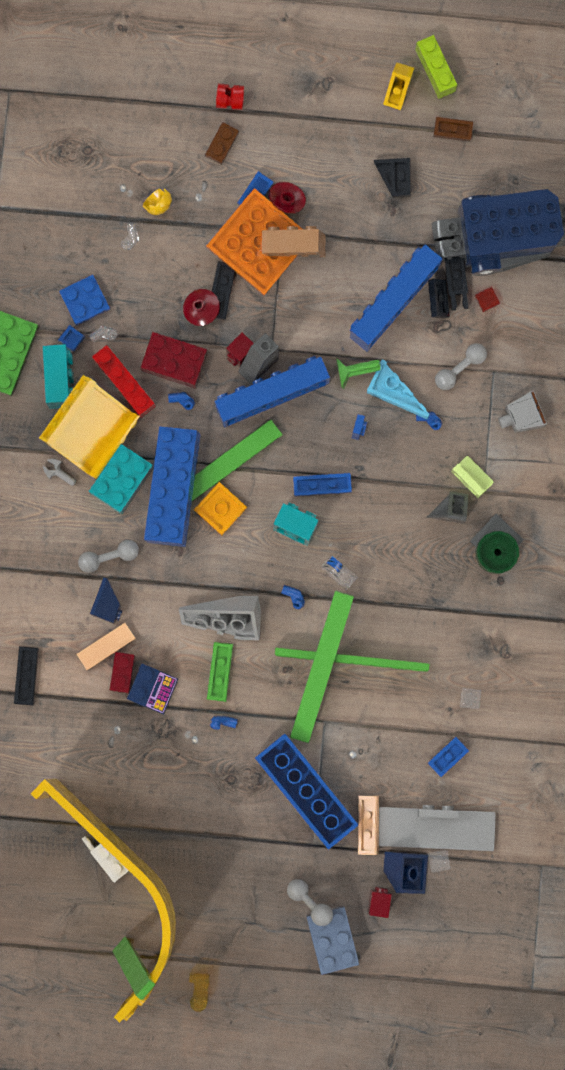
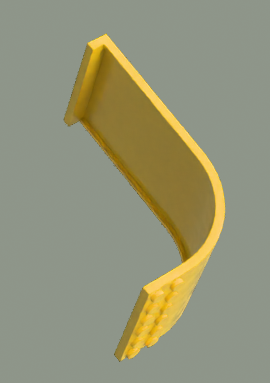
[31,778,176,1023]

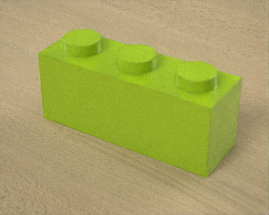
[415,35,457,99]

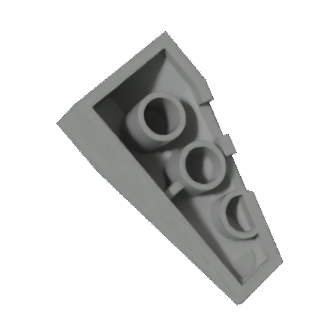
[179,596,261,640]

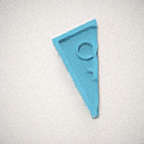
[367,359,429,419]

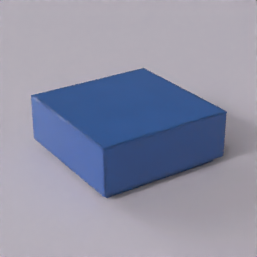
[58,325,85,352]

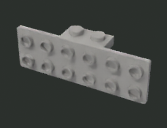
[379,805,495,851]

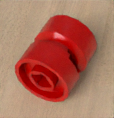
[216,83,244,110]

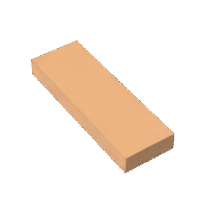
[77,623,136,671]
[358,796,379,855]

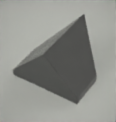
[426,491,469,524]

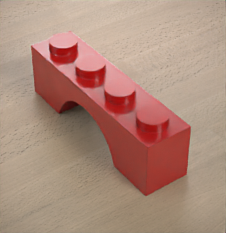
[92,345,156,419]

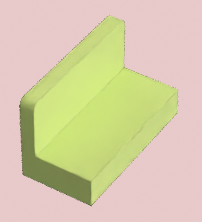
[451,456,494,498]

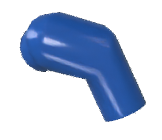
[168,392,195,410]
[416,412,442,430]
[281,585,305,610]
[210,716,238,730]

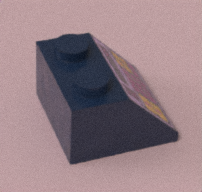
[127,664,178,715]

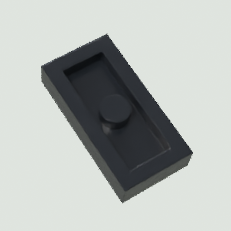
[428,278,450,319]

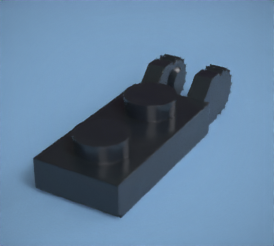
[444,256,468,311]

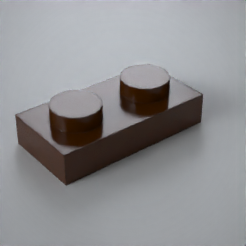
[433,117,473,142]
[205,122,239,165]

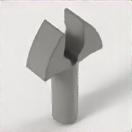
[43,459,76,486]

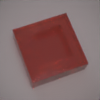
[474,287,500,313]

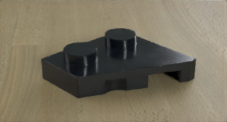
[374,158,411,198]

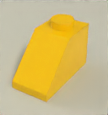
[383,62,414,110]

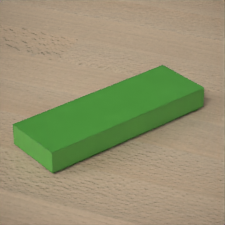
[207,642,233,702]

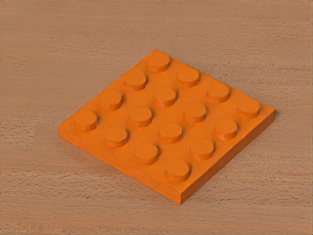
[206,188,302,295]

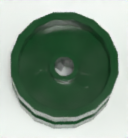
[475,531,519,574]

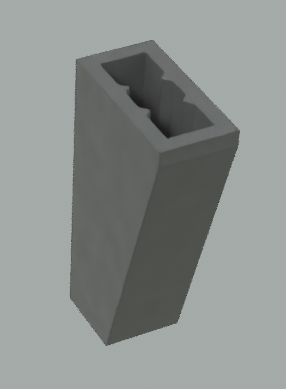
[238,333,279,385]

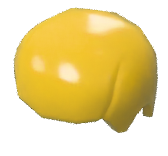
[143,189,172,215]

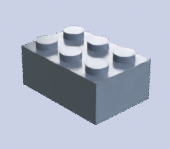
[306,906,359,975]

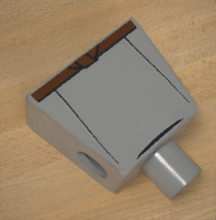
[498,390,547,433]

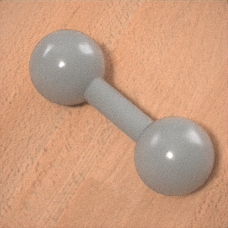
[435,343,487,390]
[78,539,139,573]
[287,879,333,926]

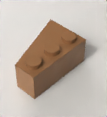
[262,226,326,257]

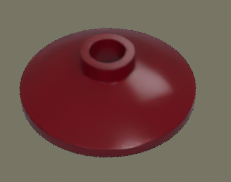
[269,182,306,213]
[183,289,220,326]

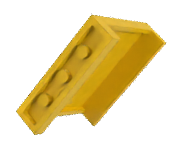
[39,375,140,479]

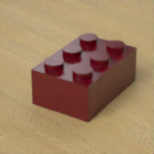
[140,332,208,389]

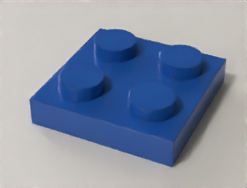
[59,275,110,326]

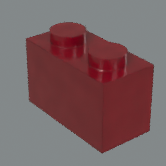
[226,332,254,367]
[109,652,136,694]
[367,887,392,918]

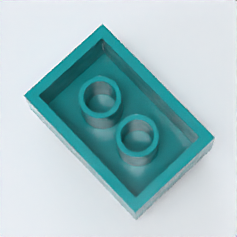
[43,344,74,409]
[89,444,154,515]
[273,502,319,547]

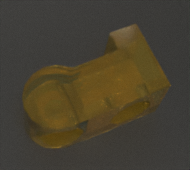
[189,973,210,1012]

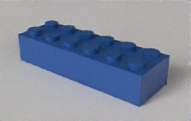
[350,245,442,352]
[215,356,330,428]
[144,426,201,547]
[255,734,358,850]

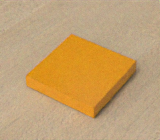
[194,482,248,536]

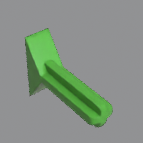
[336,358,381,389]

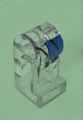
[321,555,358,591]

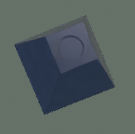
[90,577,123,624]
[383,852,428,894]

